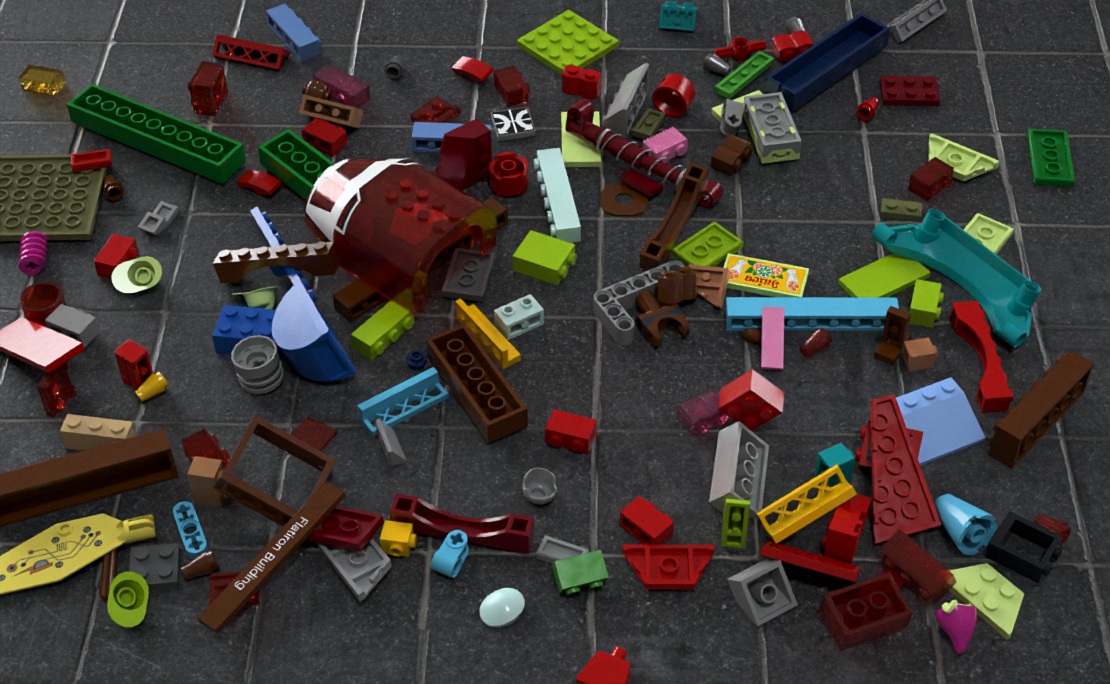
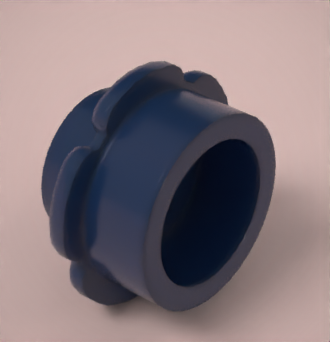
[406,350,427,370]

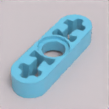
[173,501,208,560]

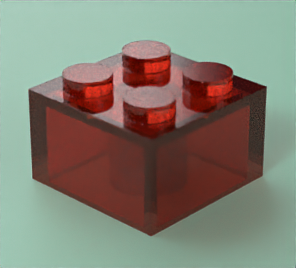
[187,61,229,117]

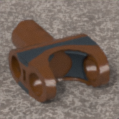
[635,291,689,347]

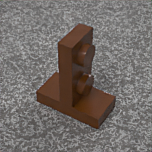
[873,306,912,366]

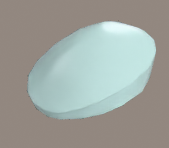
[480,588,525,628]

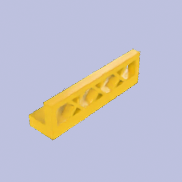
[455,298,521,369]
[756,464,857,544]

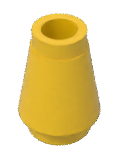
[134,372,169,403]

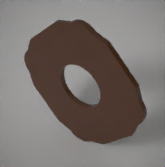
[601,183,648,216]

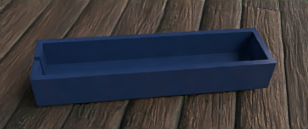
[764,13,890,112]

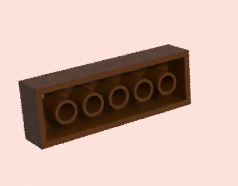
[426,324,528,443]
[989,350,1094,469]

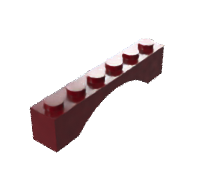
[390,493,535,553]

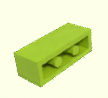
[351,298,415,360]

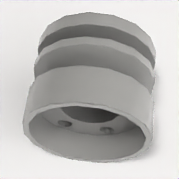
[231,335,284,394]

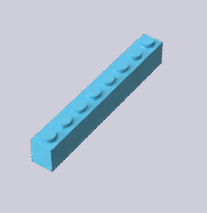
[725,297,899,331]

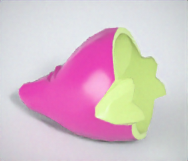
[935,600,977,654]

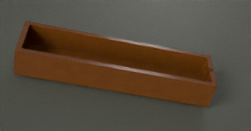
[0,429,179,527]

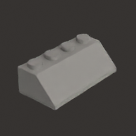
[602,63,649,139]
[709,421,769,519]

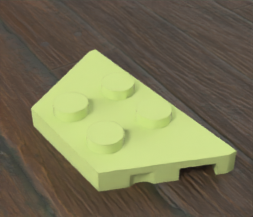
[928,133,999,181]
[936,563,1024,640]

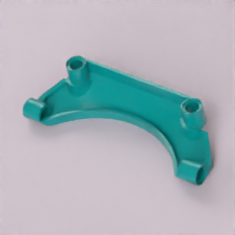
[871,209,1041,348]

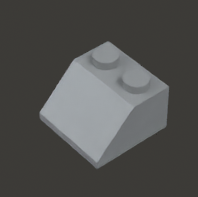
[727,559,798,626]

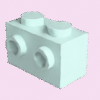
[494,294,544,340]

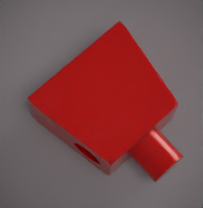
[576,647,631,684]

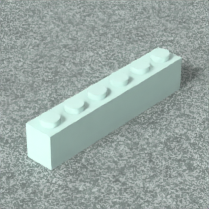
[534,148,581,243]

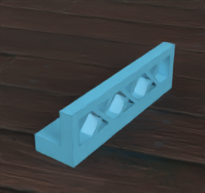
[357,367,449,436]

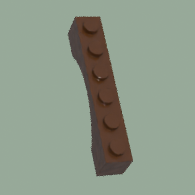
[640,162,709,271]
[213,242,341,284]

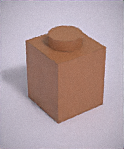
[901,337,938,372]

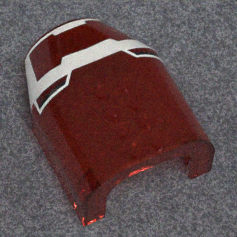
[304,159,497,315]

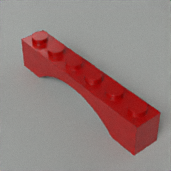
[950,301,1013,413]

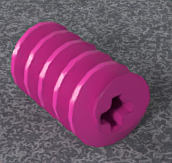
[19,231,47,276]

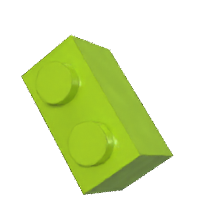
[909,279,944,328]

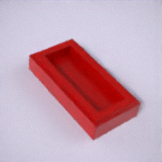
[71,149,112,172]

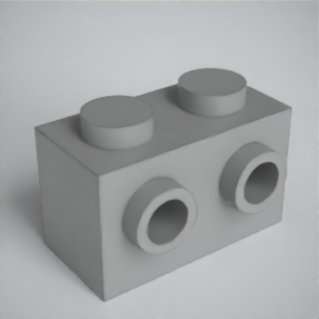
[45,304,99,348]

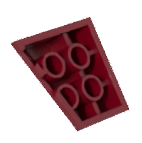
[431,118,492,192]

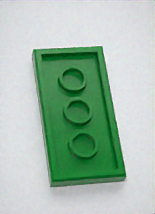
[1027,129,1075,187]

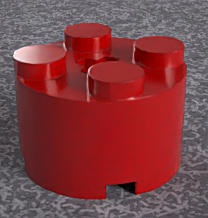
[489,152,529,198]

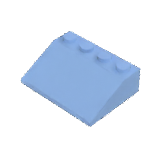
[896,377,985,466]

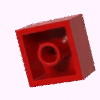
[718,369,784,431]

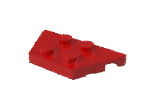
[622,544,715,590]

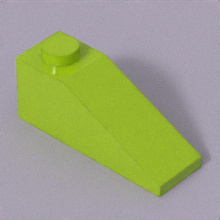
[721,499,750,548]

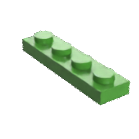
[714,51,774,100]

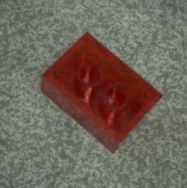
[819,572,913,650]

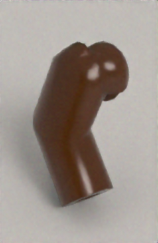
[743,328,762,344]

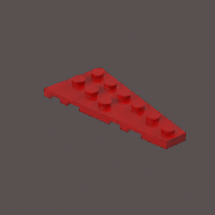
[871,394,941,545]

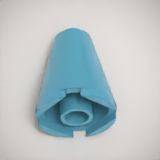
[935,494,998,555]

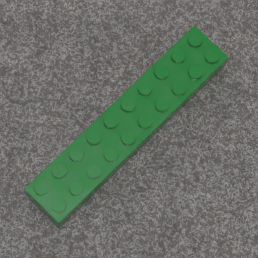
[66,83,246,184]

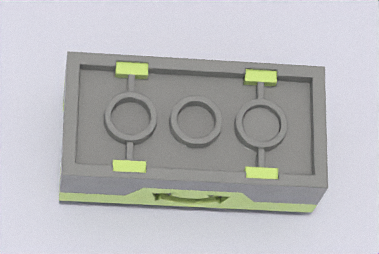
[743,92,802,164]

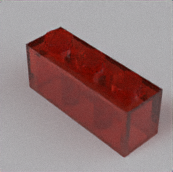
[879,529,957,603]

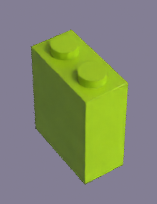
[512,230,577,285]

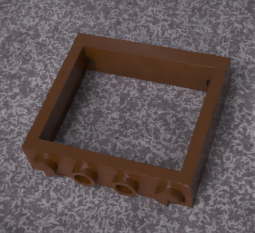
[214,415,336,527]

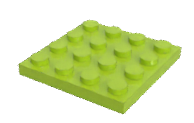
[517,10,619,75]

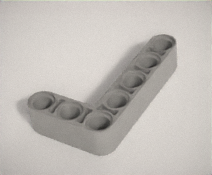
[593,261,685,345]

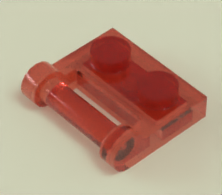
[410,96,461,123]
[37,362,77,417]

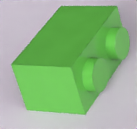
[552,549,609,595]

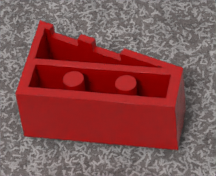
[821,494,872,564]

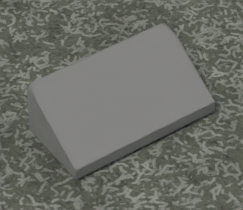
[375,419,406,467]

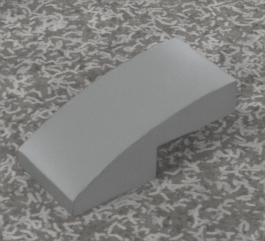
[138,201,180,235]

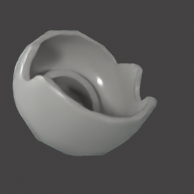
[522,467,557,505]

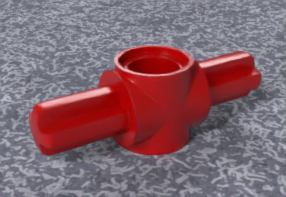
[713,37,767,62]

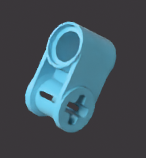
[431,530,469,578]

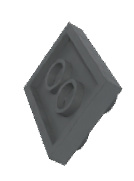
[442,248,496,302]

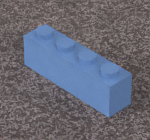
[266,4,321,62]
[412,122,492,153]

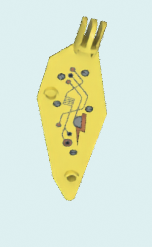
[0,513,156,595]

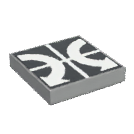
[491,107,536,141]

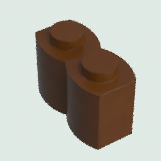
[711,134,752,175]
[658,267,698,304]

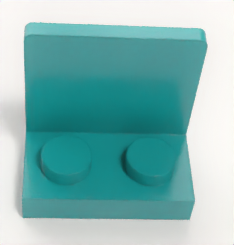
[659,1,699,31]

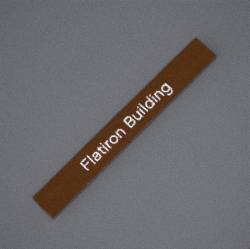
[198,481,346,634]

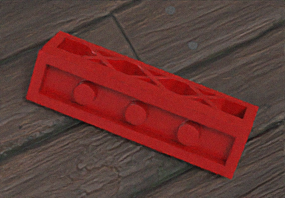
[212,34,290,70]

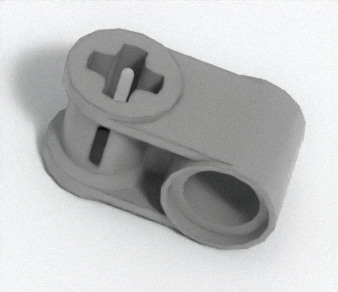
[720,99,745,137]

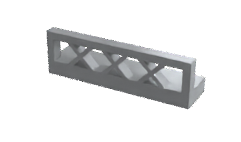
[886,0,947,43]

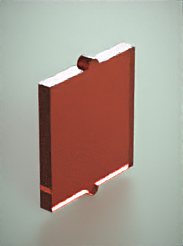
[290,416,337,452]

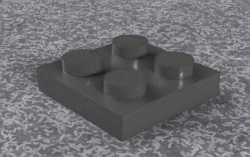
[129,543,180,590]

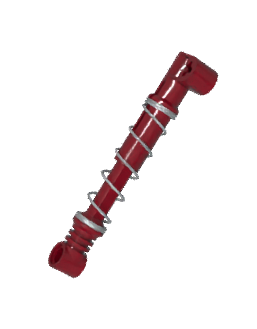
[565,99,724,208]

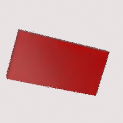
[760,541,862,582]

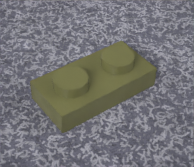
[632,108,666,140]
[880,198,922,222]

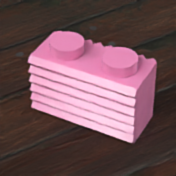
[643,126,688,163]

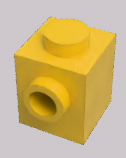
[380,520,417,557]

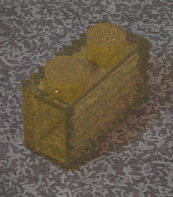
[19,64,66,96]

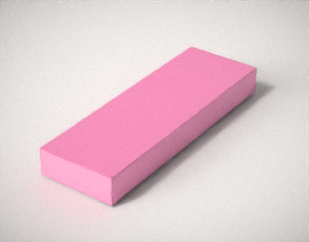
[761,307,784,371]

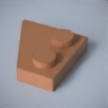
[688,264,730,309]

